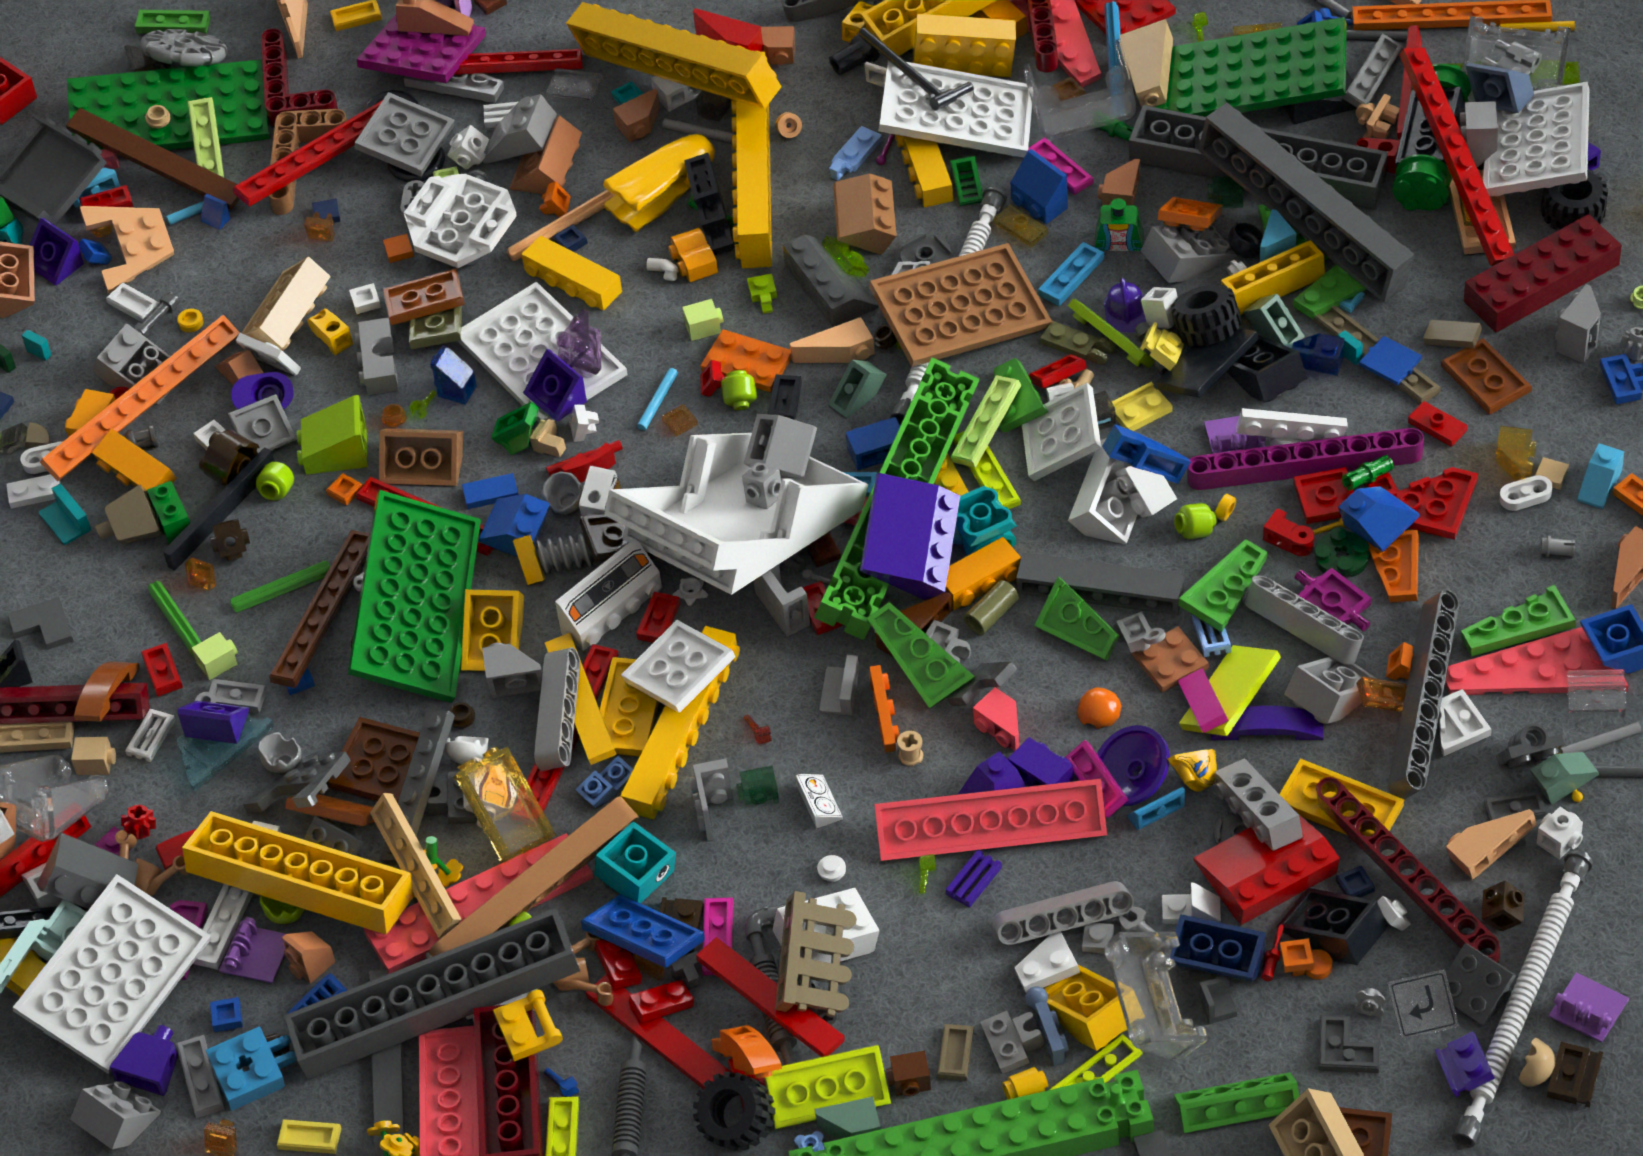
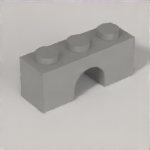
[355,317,398,395]

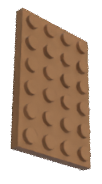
[869,243,1052,367]

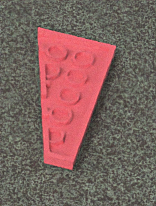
[1009,0,1101,88]
[1445,627,1629,695]

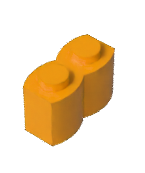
[668,228,718,282]

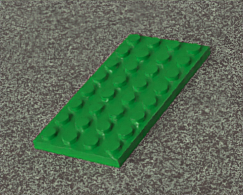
[1155,17,1347,117]
[67,59,269,155]
[347,490,481,703]

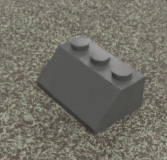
[37,832,138,909]

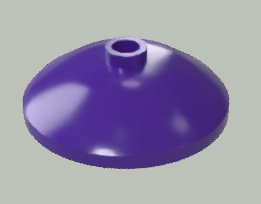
[1097,725,1170,806]

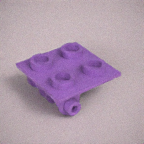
[1204,416,1266,454]
[219,917,285,983]
[1548,972,1629,1043]

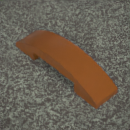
[74,661,140,722]

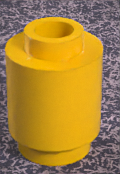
[1002,1067,1048,1100]

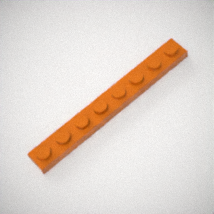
[1352,0,1552,30]

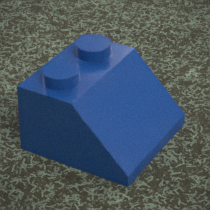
[1010,149,1068,224]
[478,494,550,557]
[1580,604,1643,674]

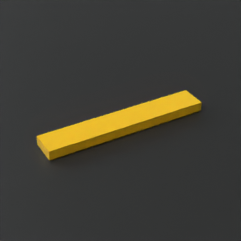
[545,633,617,765]

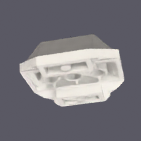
[404,174,517,268]

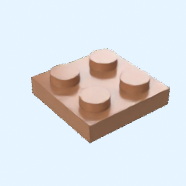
[1132,626,1209,693]

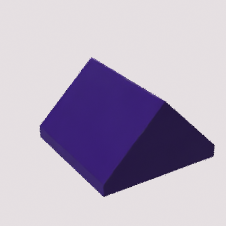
[29,218,84,285]
[523,349,587,421]
[178,701,249,744]

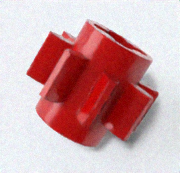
[121,805,156,839]

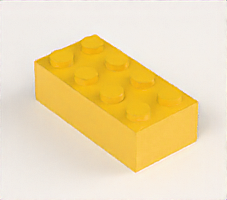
[913,14,1016,77]

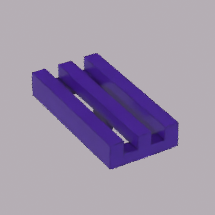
[946,850,1002,908]

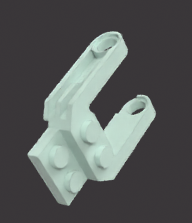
[0,899,87,1040]

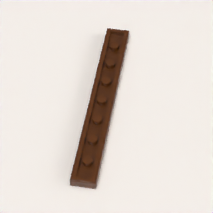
[66,108,240,210]
[269,530,370,688]

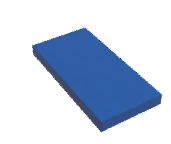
[581,894,705,968]

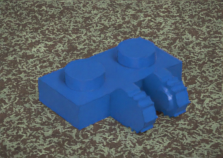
[1600,354,1643,404]

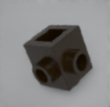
[210,518,250,560]
[1481,881,1525,931]

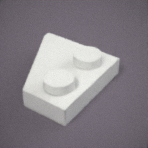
[1439,689,1491,756]
[1014,932,1080,993]

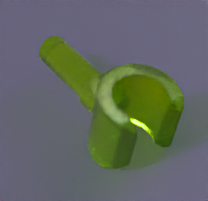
[1192,12,1208,42]
[409,390,437,418]
[919,854,936,894]

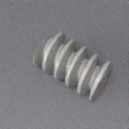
[537,534,594,573]

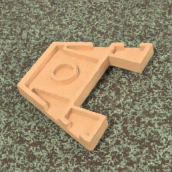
[80,206,174,294]

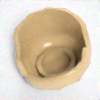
[1519,1038,1555,1087]

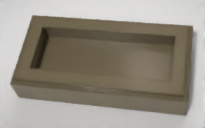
[1423,320,1482,348]
[937,1024,974,1081]

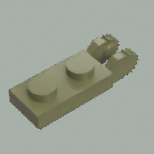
[1040,321,1116,365]

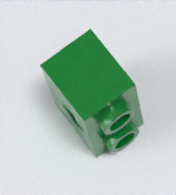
[147,481,190,545]

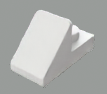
[1162,883,1221,924]

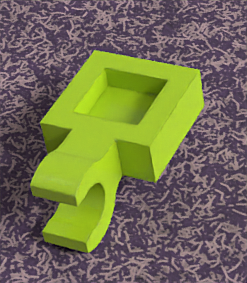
[747,273,777,314]

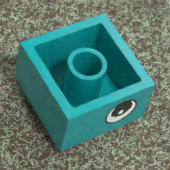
[594,821,676,903]

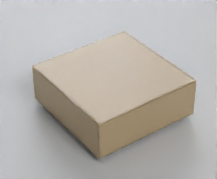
[1535,457,1569,490]

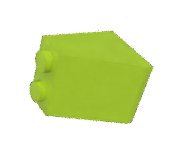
[297,395,368,475]

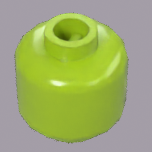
[721,370,757,411]
[256,462,294,501]
[1174,503,1216,540]

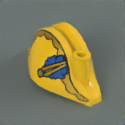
[1168,749,1217,792]

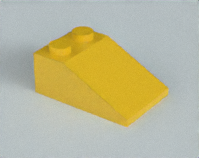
[461,589,524,671]
[1044,965,1141,1051]

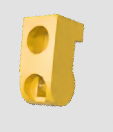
[842,1,875,42]
[307,309,353,355]

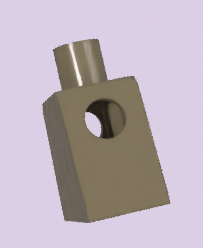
[95,485,164,545]

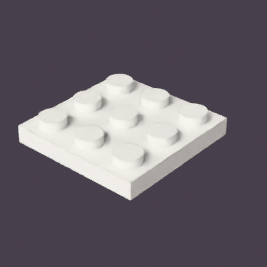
[1022,383,1101,481]
[621,620,735,713]

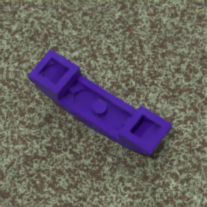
[1211,706,1324,740]

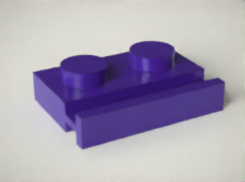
[1435,1031,1495,1097]

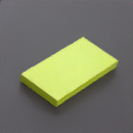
[1179,645,1281,736]
[764,1045,891,1129]

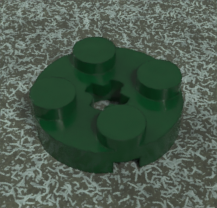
[1315,527,1369,577]

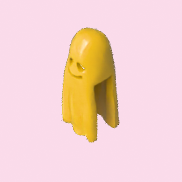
[603,134,715,232]

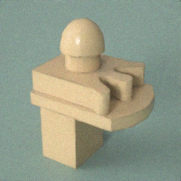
[529,419,566,458]

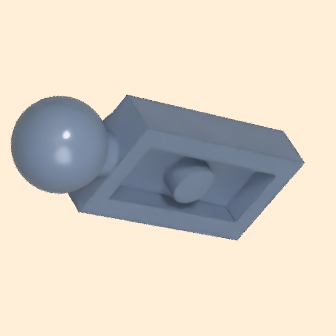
[1025,986,1068,1066]

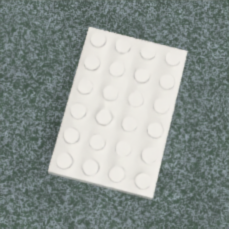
[878,60,1034,158]
[1483,82,1589,197]
[457,282,627,423]
[13,874,211,1074]

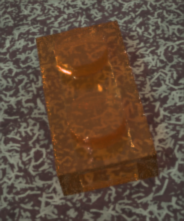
[1356,677,1407,712]

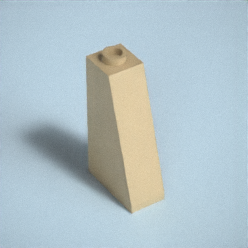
[1119,19,1173,108]

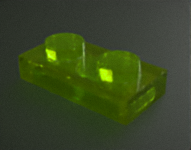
[821,235,870,277]

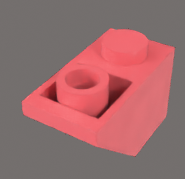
[973,687,1019,751]

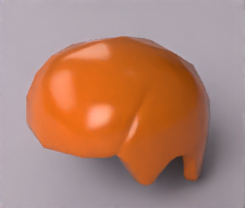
[1076,687,1122,729]

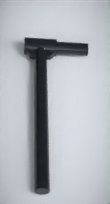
[858,28,974,111]

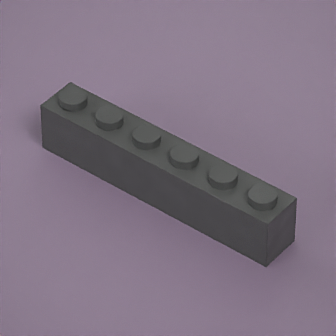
[1016,553,1184,615]

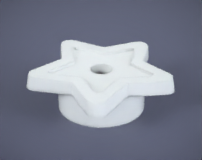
[673,578,708,606]

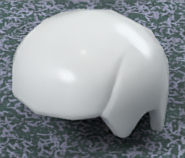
[445,736,489,765]

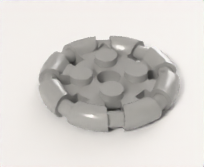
[140,29,228,66]

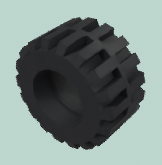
[1541,169,1608,230]
[1171,285,1242,346]
[693,1072,775,1151]

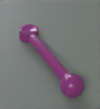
[876,134,895,165]

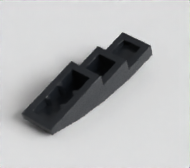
[684,153,735,255]

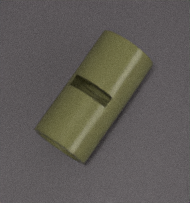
[963,580,1019,636]

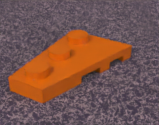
[1365,530,1419,603]
[870,665,899,753]

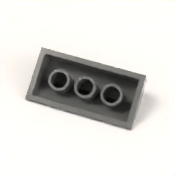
[782,234,878,327]

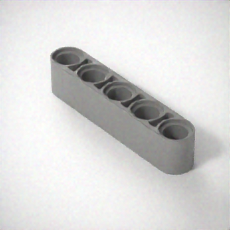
[1244,576,1364,664]
[534,647,580,771]
[991,881,1134,945]

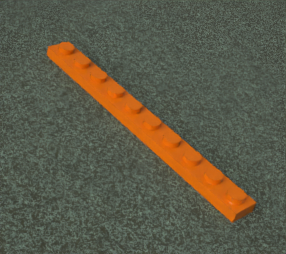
[40,315,240,482]

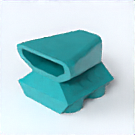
[956,486,1017,556]

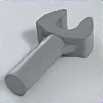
[1119,907,1167,950]

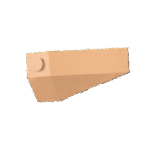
[276,0,308,59]

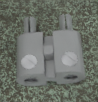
[1482,39,1542,75]

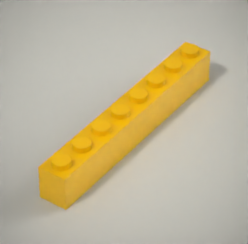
[620,626,740,820]

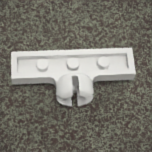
[1236,408,1348,446]

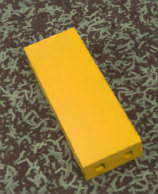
[513,535,545,585]

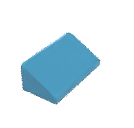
[1127,787,1185,830]

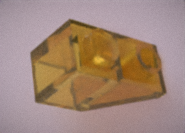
[1496,425,1537,481]

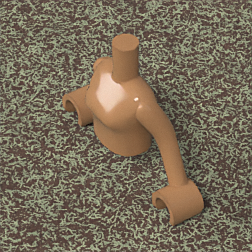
[115,830,190,897]
[553,932,613,1006]

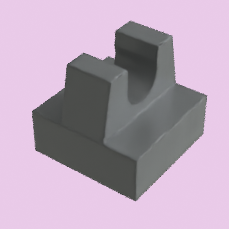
[670,951,702,990]

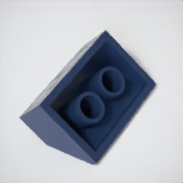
[1166,914,1266,982]

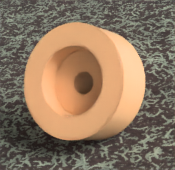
[776,112,802,138]

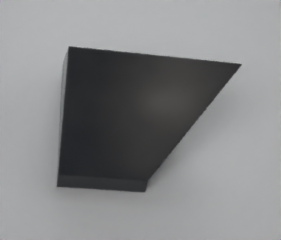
[0,640,33,688]

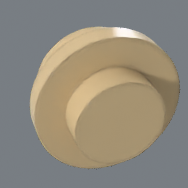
[145,105,170,128]

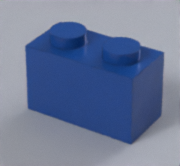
[846,417,900,470]

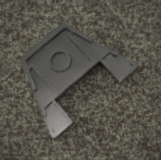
[243,751,351,813]

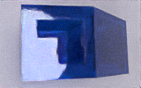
[430,346,477,405]

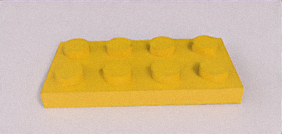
[600,657,659,756]
[1279,758,1404,836]

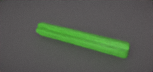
[230,560,330,613]
[148,581,201,658]

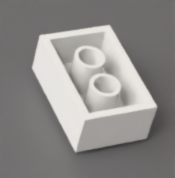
[773,888,879,963]

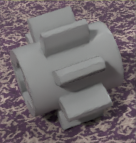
[1619,327,1643,360]

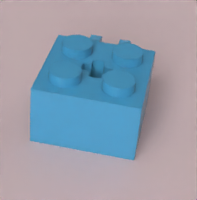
[206,1026,297,1111]

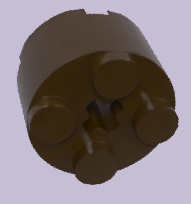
[199,430,260,486]

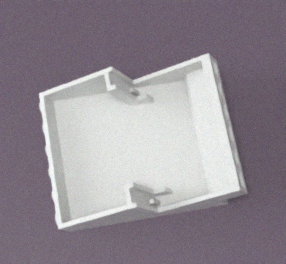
[604,433,868,595]

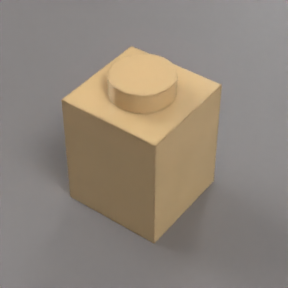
[71,737,116,775]

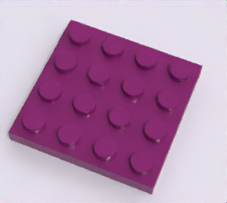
[357,14,486,83]

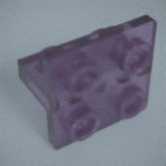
[556,309,601,375]

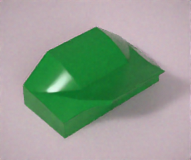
[491,402,539,455]

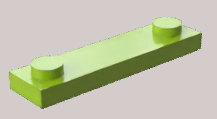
[1067,299,1155,368]

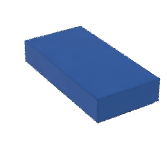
[462,473,518,509]

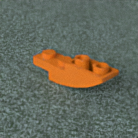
[711,1025,782,1078]

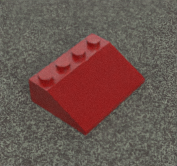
[1193,815,1340,925]

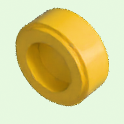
[177,309,204,333]
[1215,494,1236,522]

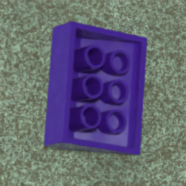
[860,473,960,601]

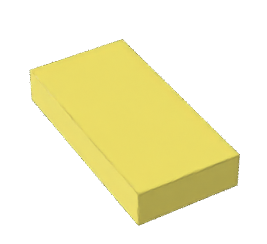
[277,1119,341,1154]

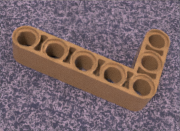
[268,109,347,215]

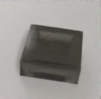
[0,423,28,455]

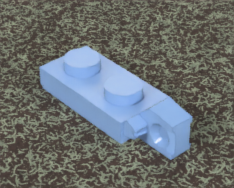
[829,126,882,181]

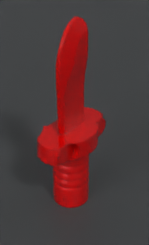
[1261,924,1284,981]

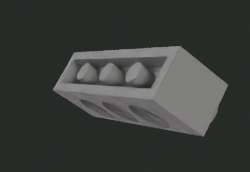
[1214,758,1303,851]

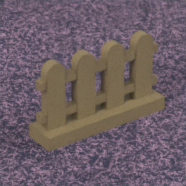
[775,891,857,1017]

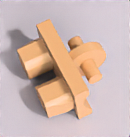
[1356,94,1399,139]

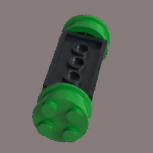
[1392,64,1471,211]

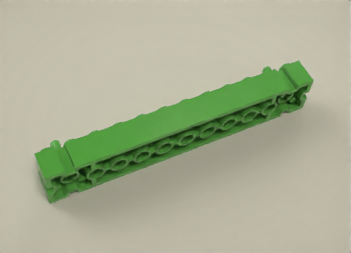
[814,357,980,640]
[788,1070,1154,1156]

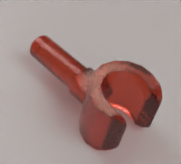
[744,714,772,744]

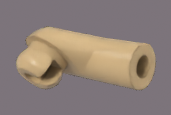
[1059,369,1094,389]

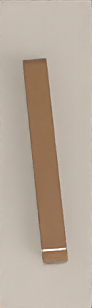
[429,796,639,957]

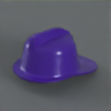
[1104,278,1146,333]
[231,372,294,410]

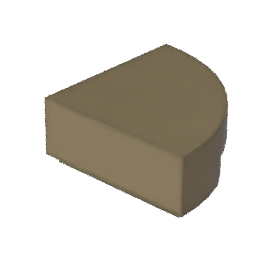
[24,422,51,448]

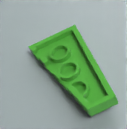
[1293,264,1367,319]
[1178,539,1267,632]
[1461,585,1576,656]
[867,602,975,709]

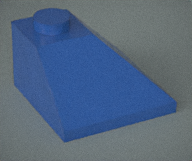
[1338,486,1420,552]

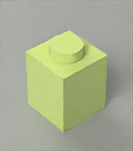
[682,299,724,341]
[192,632,238,680]

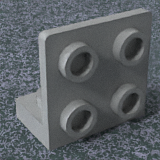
[689,759,733,841]

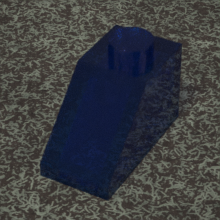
[1292,333,1345,376]

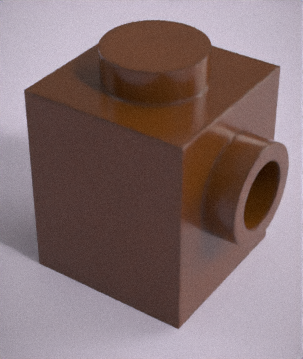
[886,1050,931,1097]

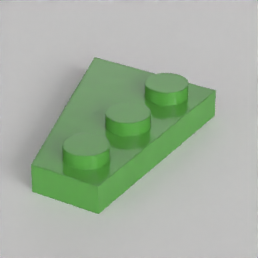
[994,358,1049,432]
[1034,577,1119,661]

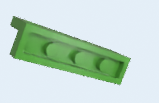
[1174,1072,1299,1133]

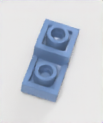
[575,756,633,808]

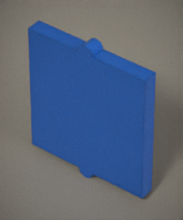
[1359,336,1422,386]

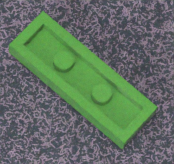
[135,10,211,34]

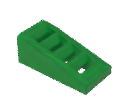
[950,156,983,206]

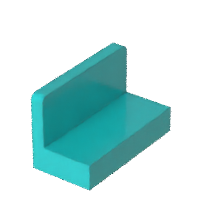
[39,483,91,545]

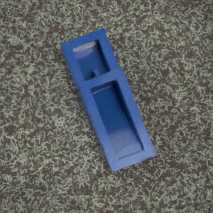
[1102,424,1191,484]

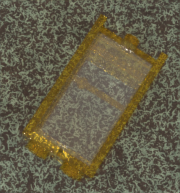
[453,746,556,864]

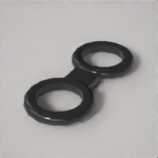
[363,90,445,182]

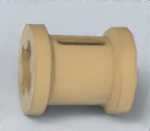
[897,731,924,766]

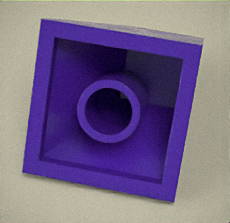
[957,751,1026,795]

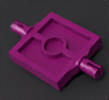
[1295,568,1371,632]

